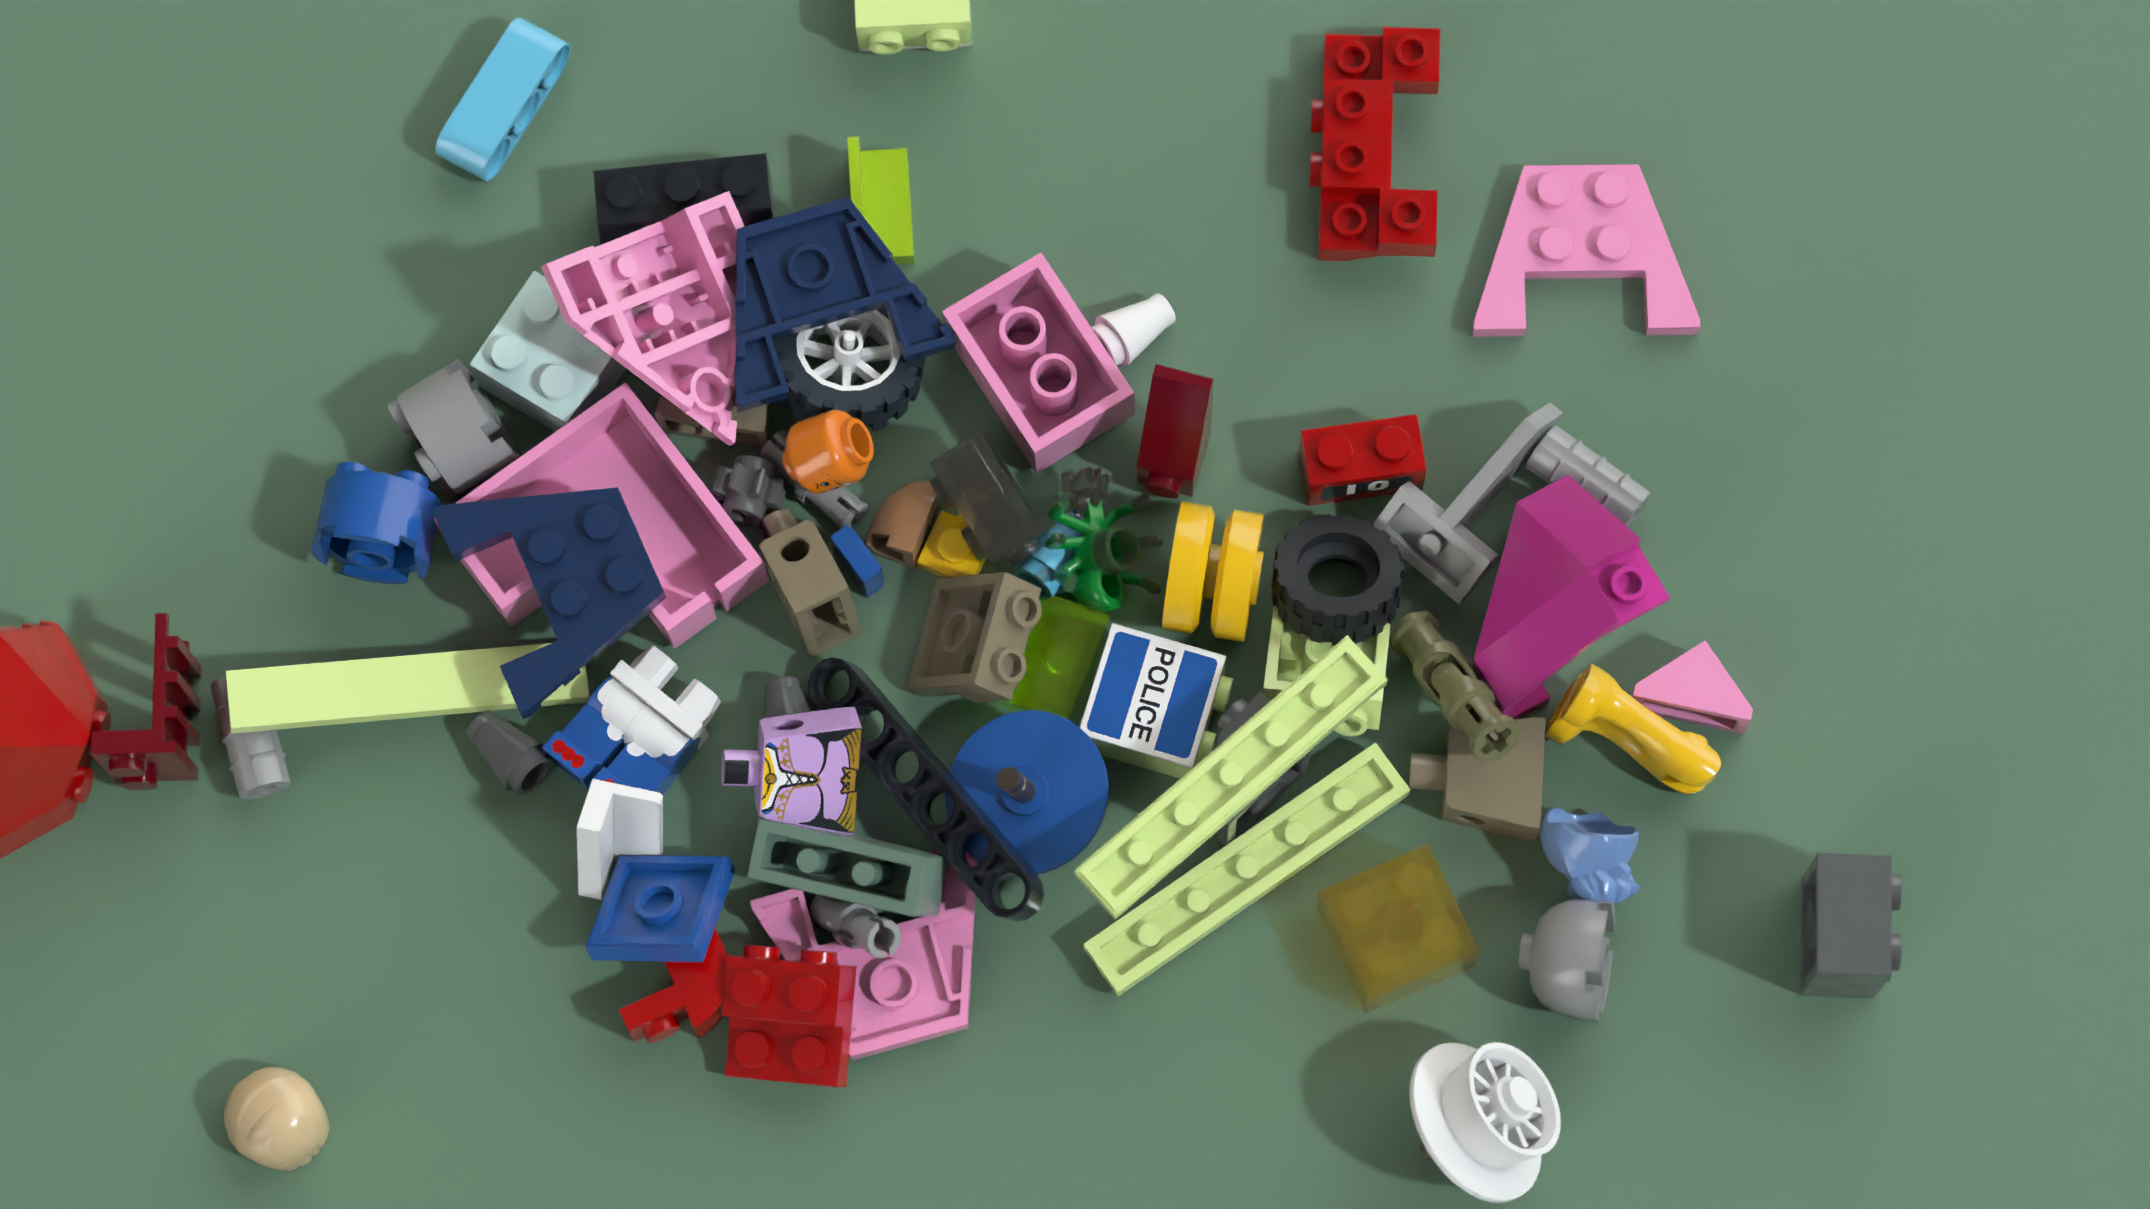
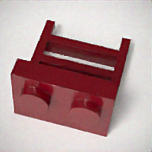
[91,613,201,790]

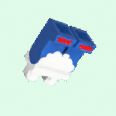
[542,645,721,795]

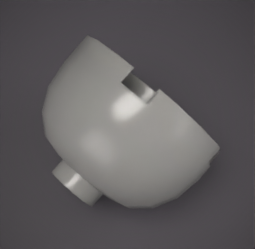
[1519,899,1615,1022]

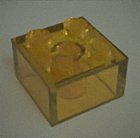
[1316,844,1480,1014]

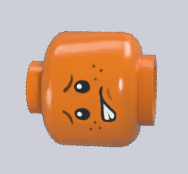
[782,410,874,494]

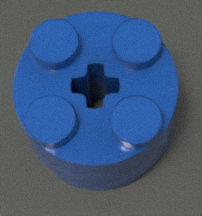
[311,462,442,584]

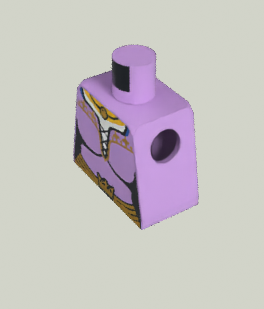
[721,707,862,834]

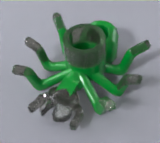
[1045,467,1163,613]

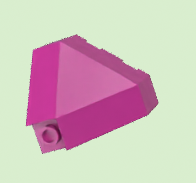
[1472,475,1670,719]

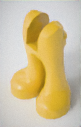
[1545,663,1721,795]

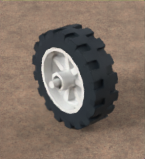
[772,308,925,432]

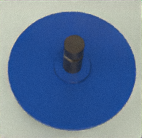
[945,710,1109,875]

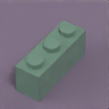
[747,818,948,917]

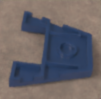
[735,197,956,413]
[432,487,666,719]

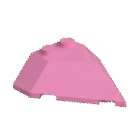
[541,191,745,446]

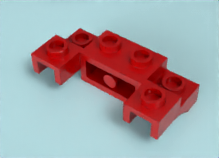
[1309,27,1440,262]

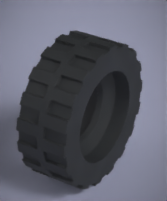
[1271,514,1404,645]

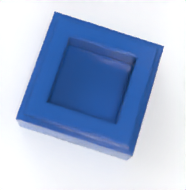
[830,525,885,598]

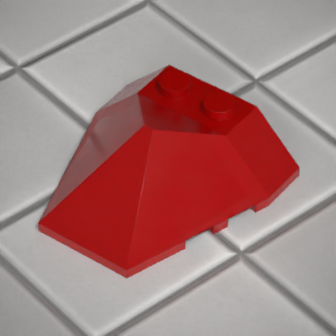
[0,620,111,859]

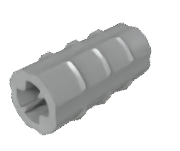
[1526,425,1651,528]
[210,676,291,800]

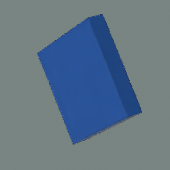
[585,855,735,962]

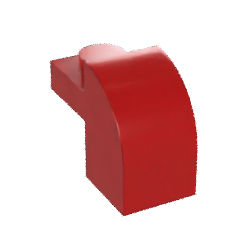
[619,928,728,1043]

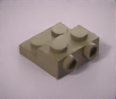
[906,572,1042,703]

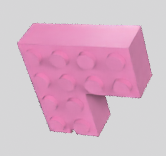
[434,382,769,649]

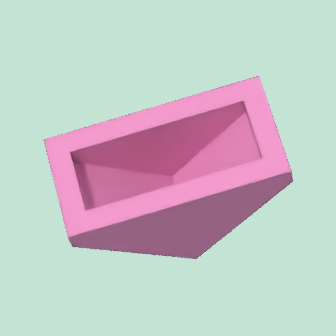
[1631,641,1753,735]

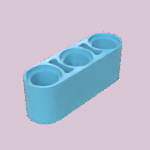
[435,17,571,182]

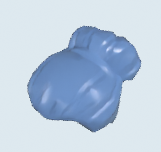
[1539,807,1640,904]

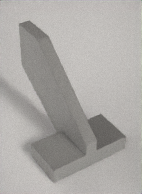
[1374,402,1563,604]

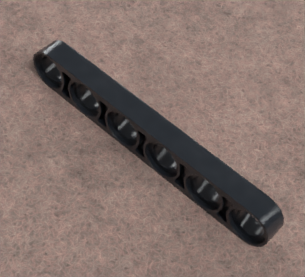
[808,657,1044,922]

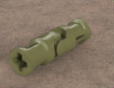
[1389,611,1520,762]

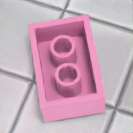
[942,252,1135,474]

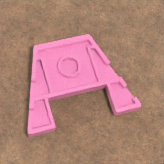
[1472,164,1700,337]
[750,849,978,1061]

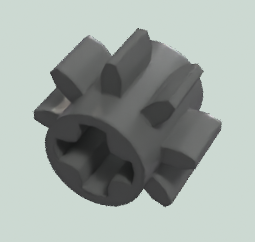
[711,455,786,527]

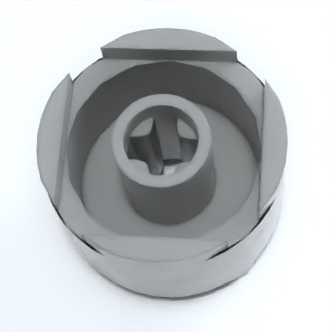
[387,358,519,497]

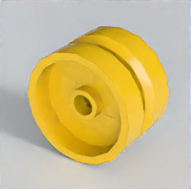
[1162,501,1264,642]

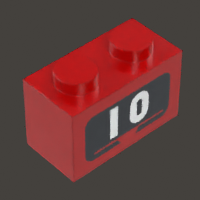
[1299,414,1427,506]

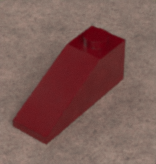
[1137,364,1214,499]

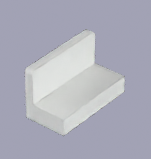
[577,779,663,900]

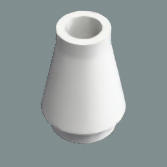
[1091,293,1176,367]

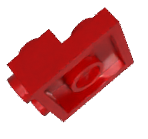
[721,945,857,1087]

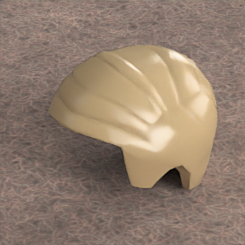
[224,1067,329,1171]

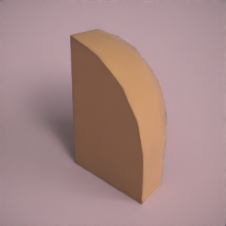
[864,479,948,569]

